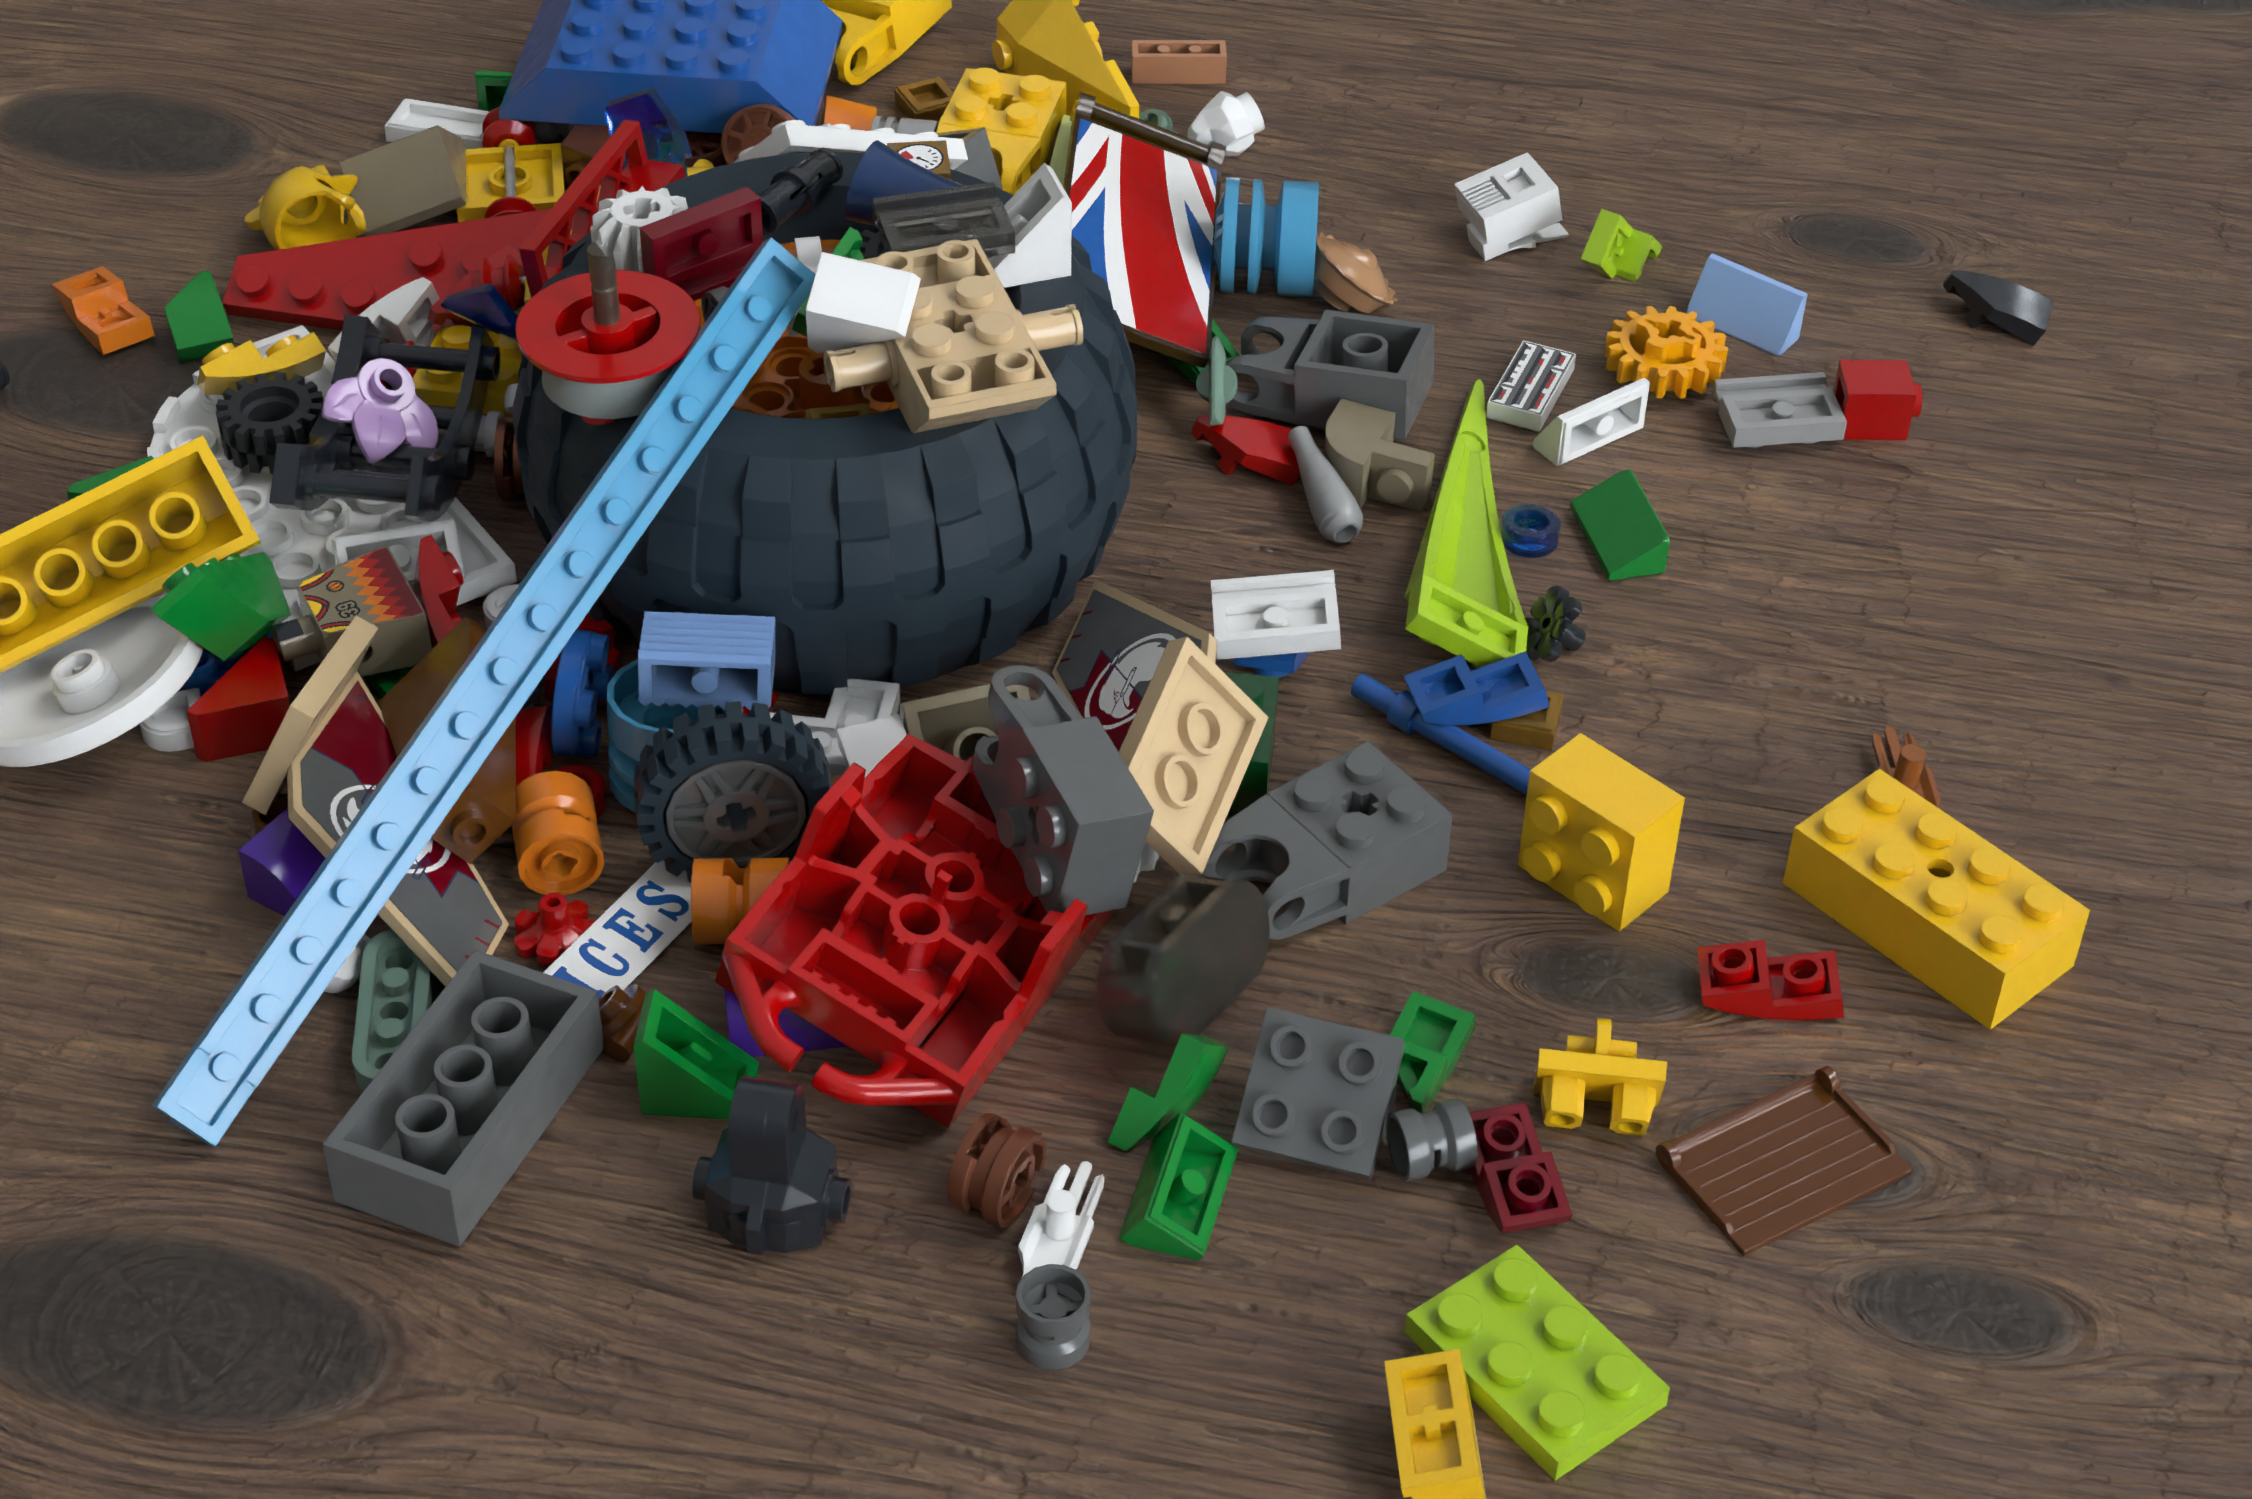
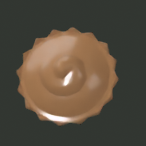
[1314,231,1398,314]

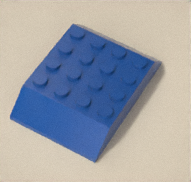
[499,0,842,133]

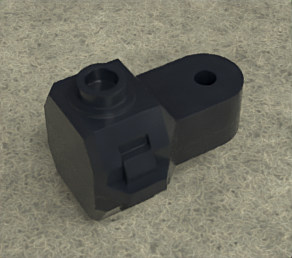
[692,1076,852,1255]

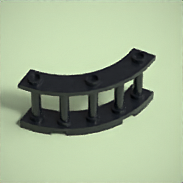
[269,315,501,522]

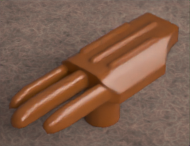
[1872,726,1941,808]

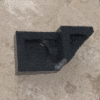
[1943,270,2054,346]

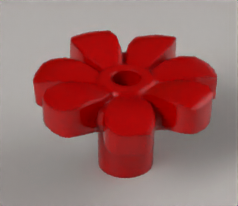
[514,893,596,965]

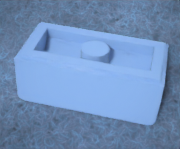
[1687,253,1808,356]

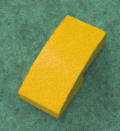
[197,332,326,395]

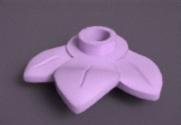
[322,358,438,464]

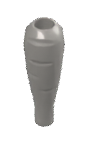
[1288,426,1363,543]

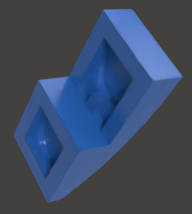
[1403,651,1550,725]

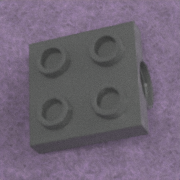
[1231,1007,1406,1181]

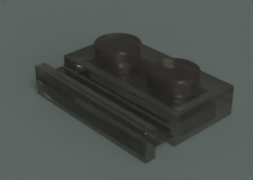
[872,182,1015,259]

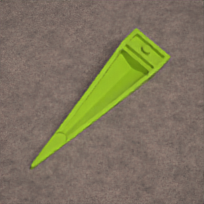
[1404,379,1528,668]

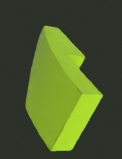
[1581,209,1662,281]

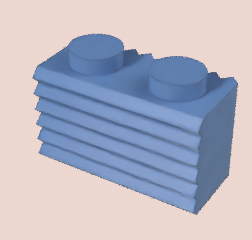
[638,611,776,710]

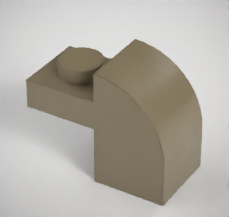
[1324,398,1435,513]

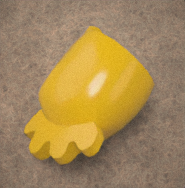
[244,165,366,250]

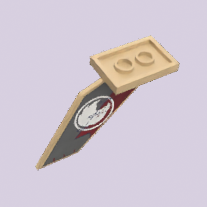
[1052,579,1269,877]
[242,616,509,987]

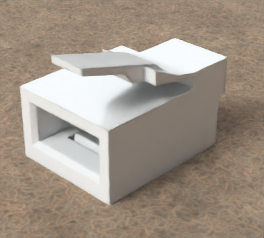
[1454,152,1569,261]

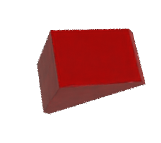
[186,636,290,762]

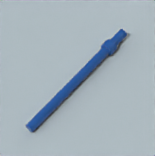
[1351,673,1531,796]

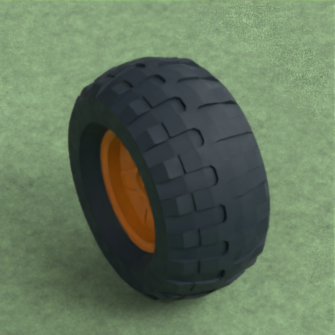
[513,152,1138,695]

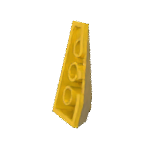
[992,0,1139,119]

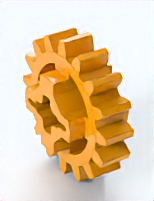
[1604,306,1728,399]

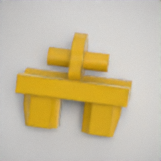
[1533,1018,1667,1136]

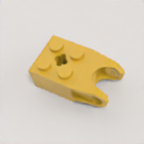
[821,0,952,85]
[936,68,1066,195]

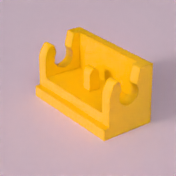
[1384,1349,1486,1499]

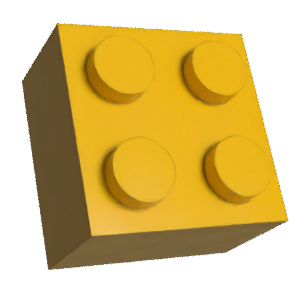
[1518,733,1685,932]

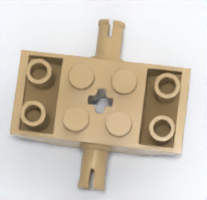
[824,239,1083,433]

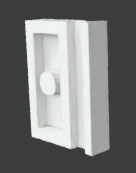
[1211,570,1341,660]

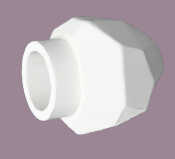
[1187,91,1265,156]

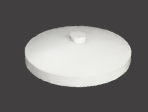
[0,591,203,767]

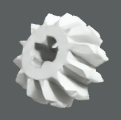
[590,186,688,273]

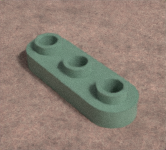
[352,929,435,1092]

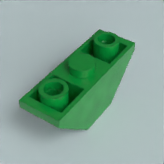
[151,552,291,661]

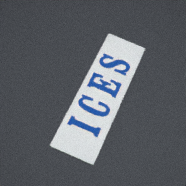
[543,860,692,999]

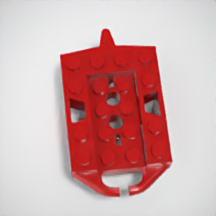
[715,734,1117,1129]

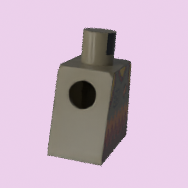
[271,545,432,676]

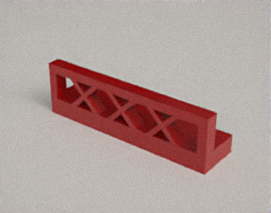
[518,120,685,298]

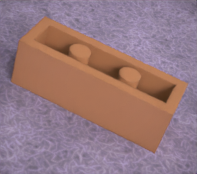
[1131,40,1227,84]

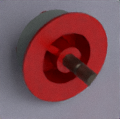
[516,242,700,425]

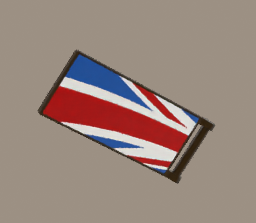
[1063,91,1226,368]

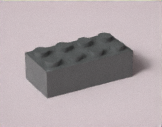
[322,950,604,1247]

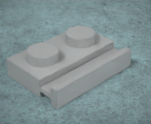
[1712,372,1847,448]

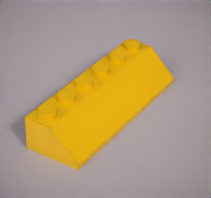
[0,435,261,673]

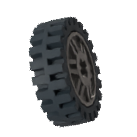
[634,701,832,883]

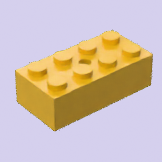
[1783,769,2090,1030]

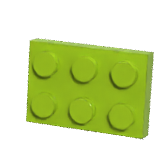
[1404,1245,1670,1481]

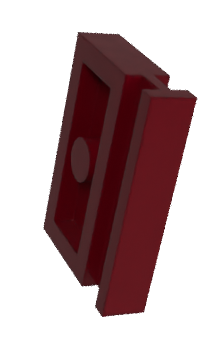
[639,187,763,301]

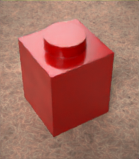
[1833,360,1922,440]

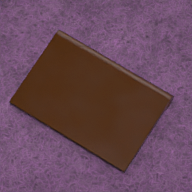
[1656,1066,1913,1256]

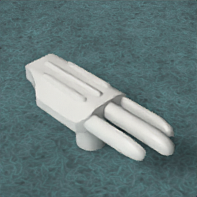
[1018,1161,1104,1277]

